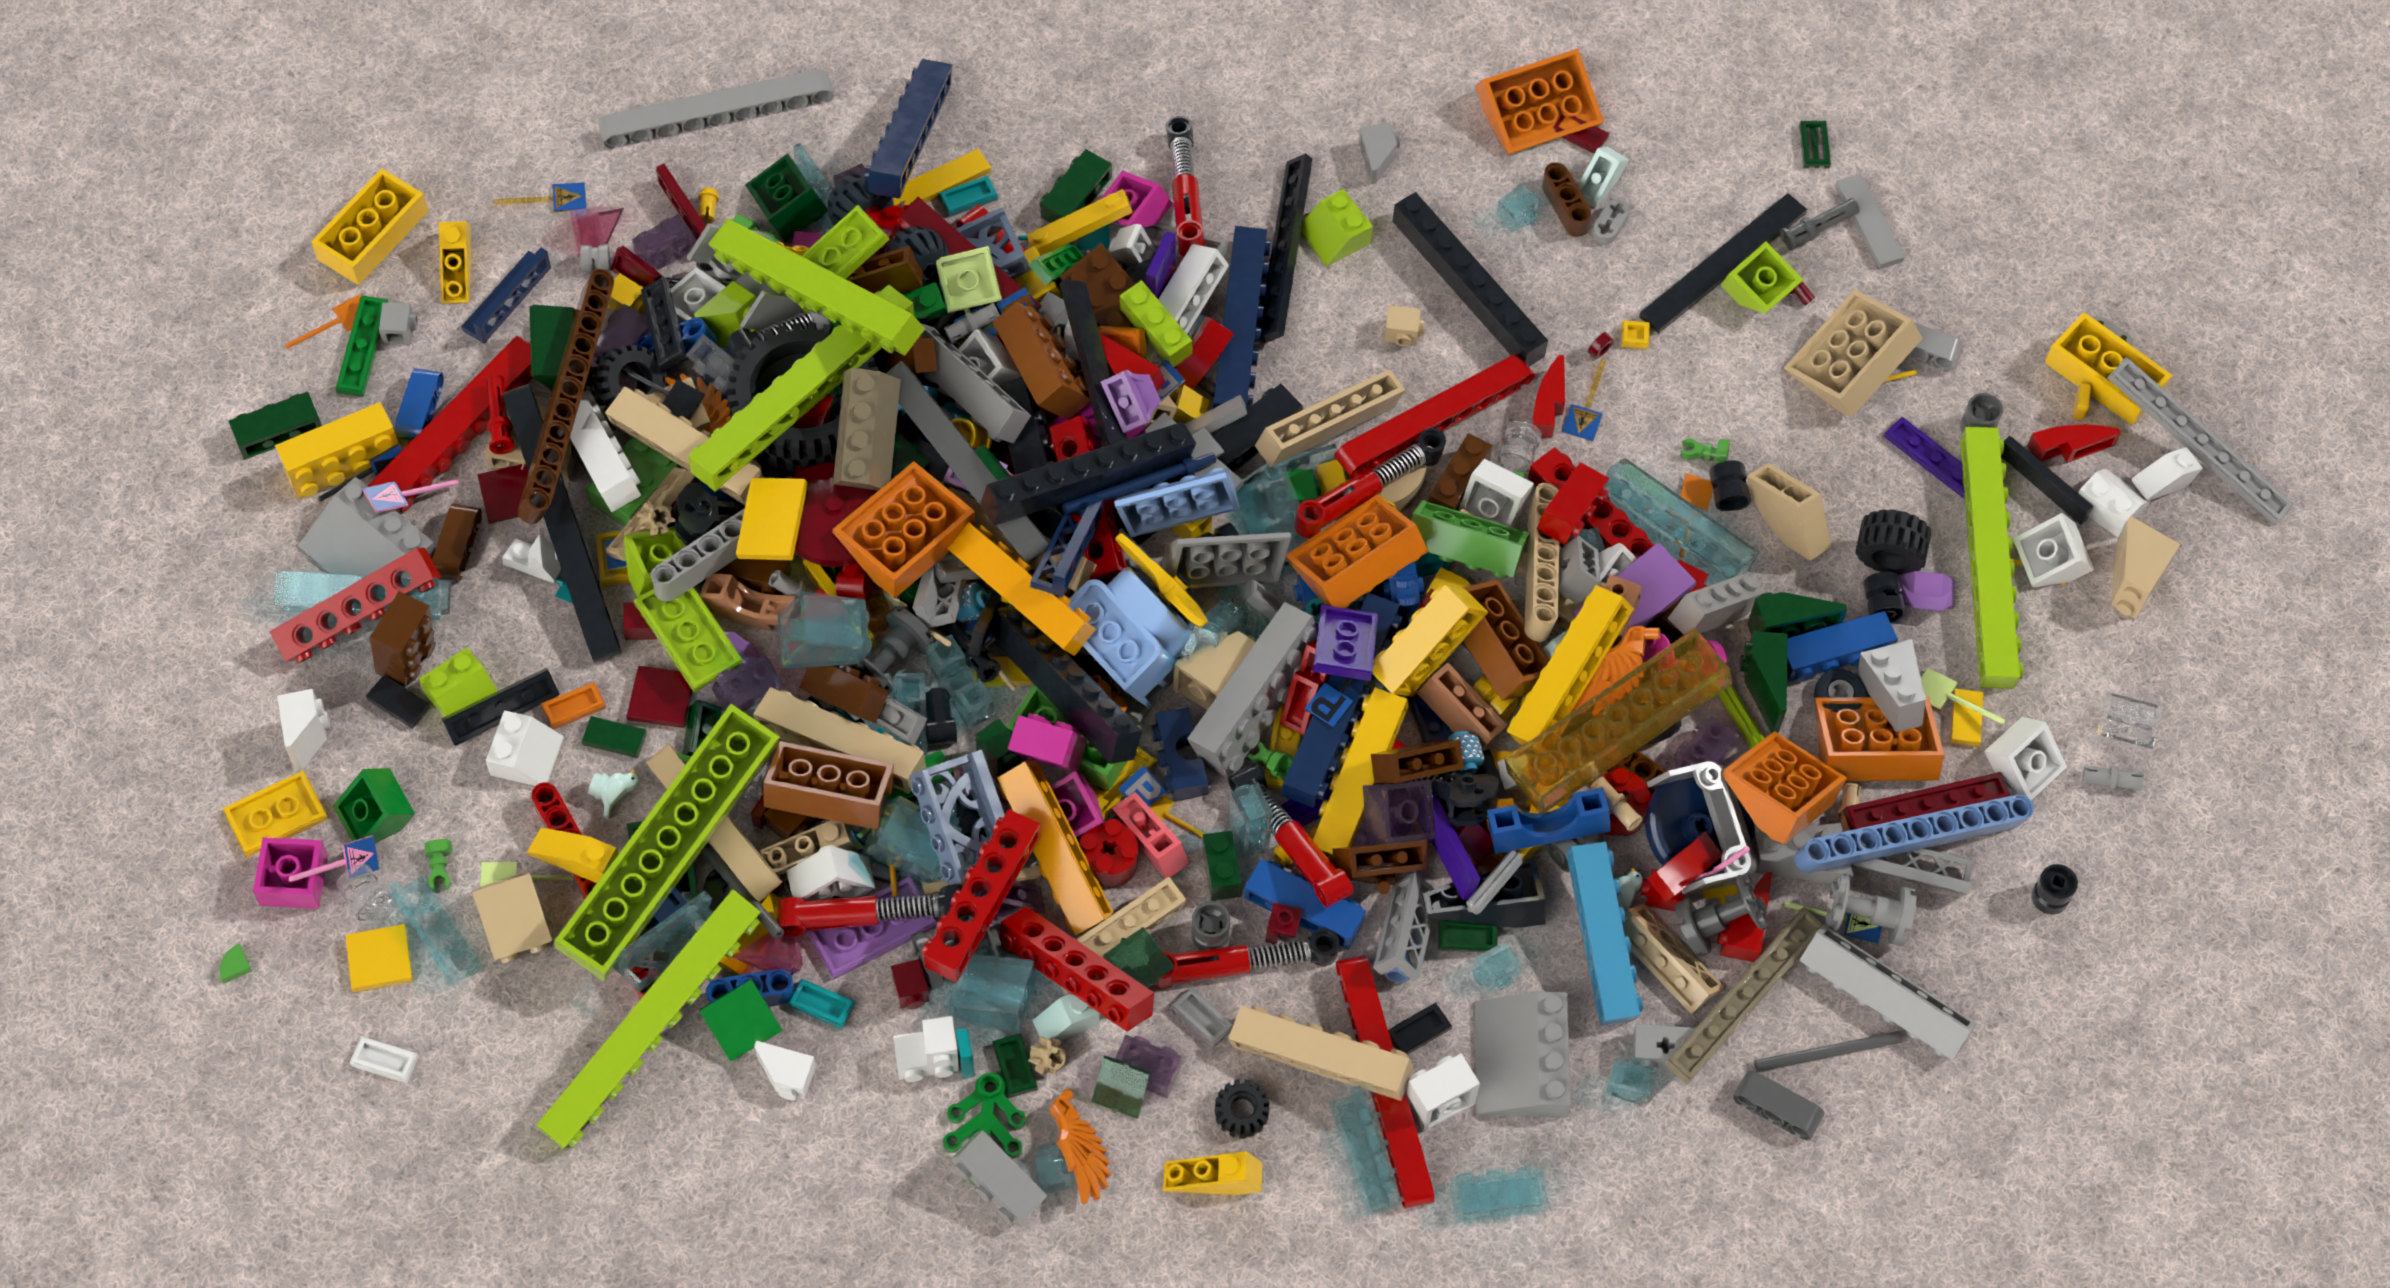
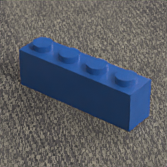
[1787,611,1898,682]
[1244,859,1366,950]

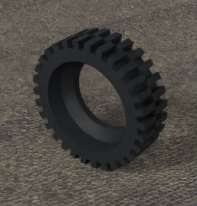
[727,322,879,472]

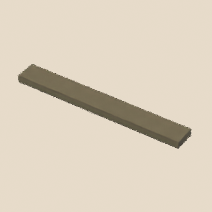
[1665,907,1824,1084]

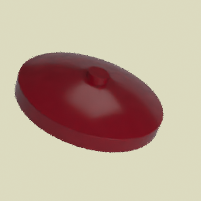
[791,463,878,567]

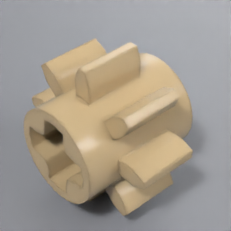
[637,500,675,536]
[1029,1037,1067,1075]

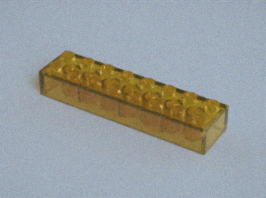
[1504,628,1732,815]

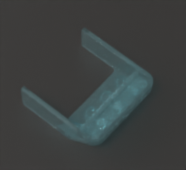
[1236,443,1337,577]

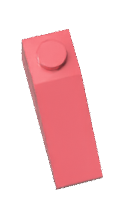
[1112,792,1190,879]

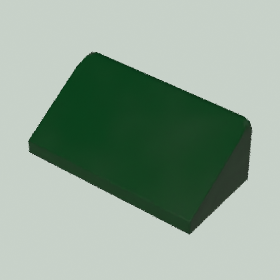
[682,700,724,757]

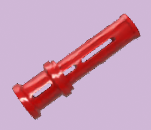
[486,374,515,454]

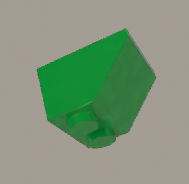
[333,768,415,844]

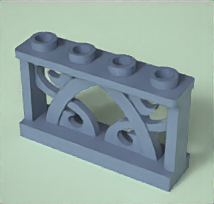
[937,208,1032,307]
[910,750,1015,885]

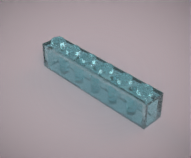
[1605,458,1760,580]
[274,571,451,620]

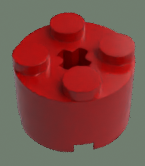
[1601,768,1651,836]
[1080,819,1138,888]

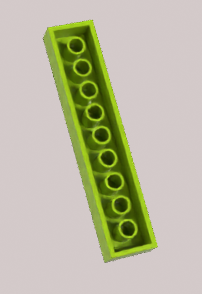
[554,704,780,982]

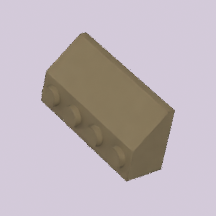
[833,368,901,491]

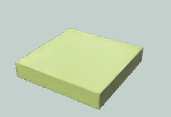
[936,246,1002,313]

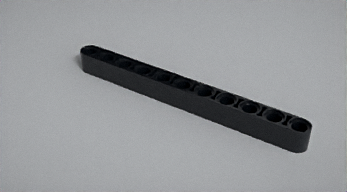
[502,383,622,663]

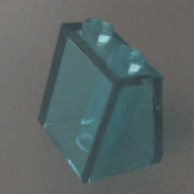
[778,592,872,668]
[861,796,962,883]
[944,955,1035,1035]

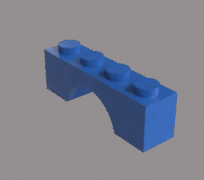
[1487,788,1611,854]

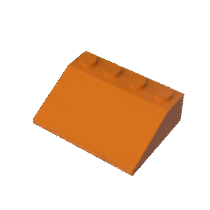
[1475,48,1604,155]
[833,461,975,599]
[1286,495,1428,608]
[1815,697,1944,781]
[1722,731,1847,845]

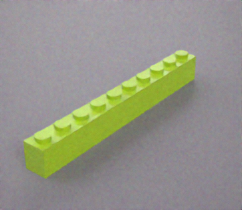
[708,218,925,356]
[688,285,914,491]
[1960,427,2024,689]
[535,889,760,1150]

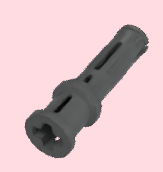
[1780,198,1860,251]

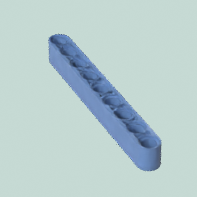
[1794,795,2034,873]

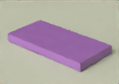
[1572,542,1697,649]
[806,876,938,980]

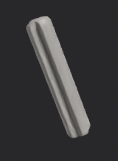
[1466,850,1522,915]

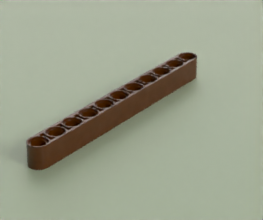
[518,269,614,524]

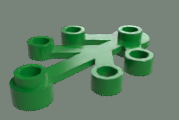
[943,1073,1026,1186]

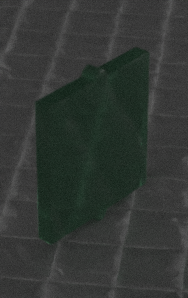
[1104,927,1175,988]
[1091,1055,1151,1119]

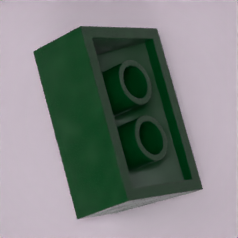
[529,305,593,391]

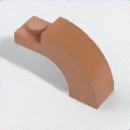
[700,574,800,631]

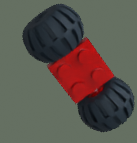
[827,173,949,293]

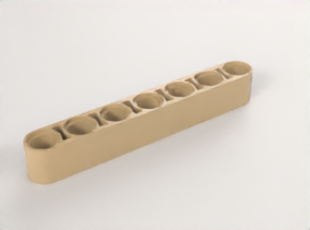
[1524,483,1559,642]
[646,743,782,902]

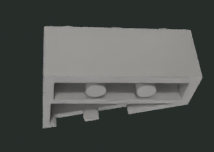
[1858,639,1926,732]
[1752,823,1853,885]

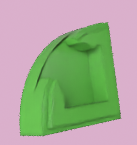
[220,943,252,984]

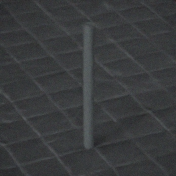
[701,842,784,939]
[1754,1031,1901,1072]

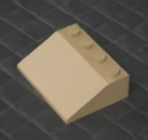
[1784,289,1923,418]

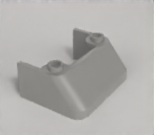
[687,223,803,331]
[1647,762,1758,894]

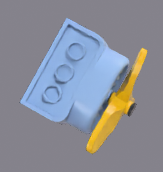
[1069,533,1208,708]

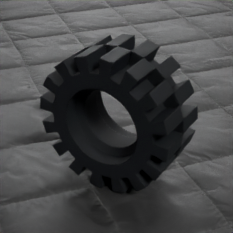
[1215,1079,1270,1138]

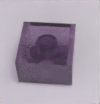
[1362,780,1436,844]

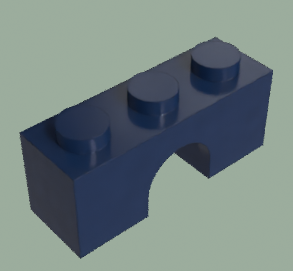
[1151,707,1209,801]

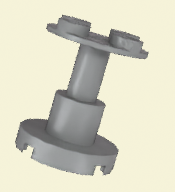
[1825,874,1917,946]

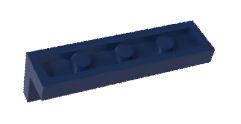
[461,247,551,344]
[1030,495,1103,597]

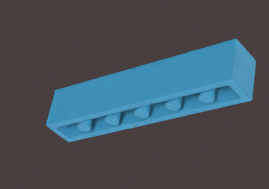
[1566,842,1643,1026]

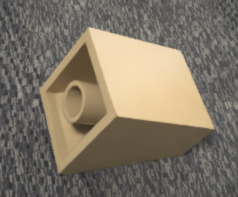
[2111,516,2180,618]
[1173,631,1257,711]
[472,871,552,963]

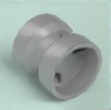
[580,244,611,272]

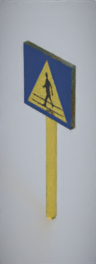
[493,182,586,212]
[1562,359,1606,441]

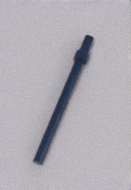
[1062,452,1216,515]

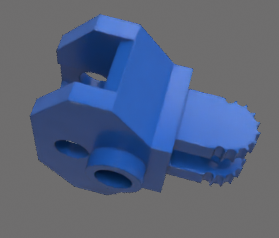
[1382,562,1424,616]

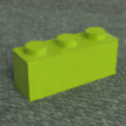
[1120,280,1193,367]

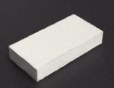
[350,1036,419,1083]

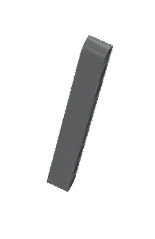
[885,360,1049,564]

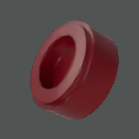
[1588,332,1614,359]

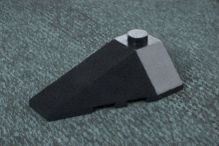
[1423,858,1546,928]

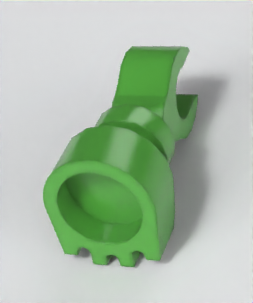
[1681,439,1730,464]
[1247,741,1293,779]
[424,839,452,892]

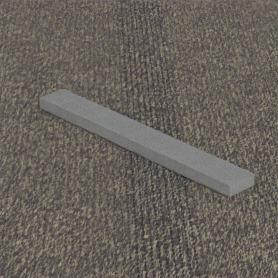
[2108,357,2294,525]

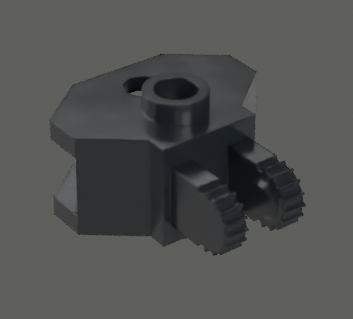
[673,483,738,546]
[1432,771,1499,827]

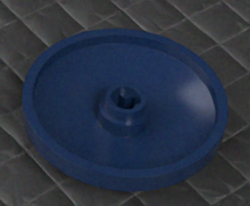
[1645,777,1755,874]

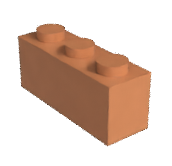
[1417,663,1507,750]

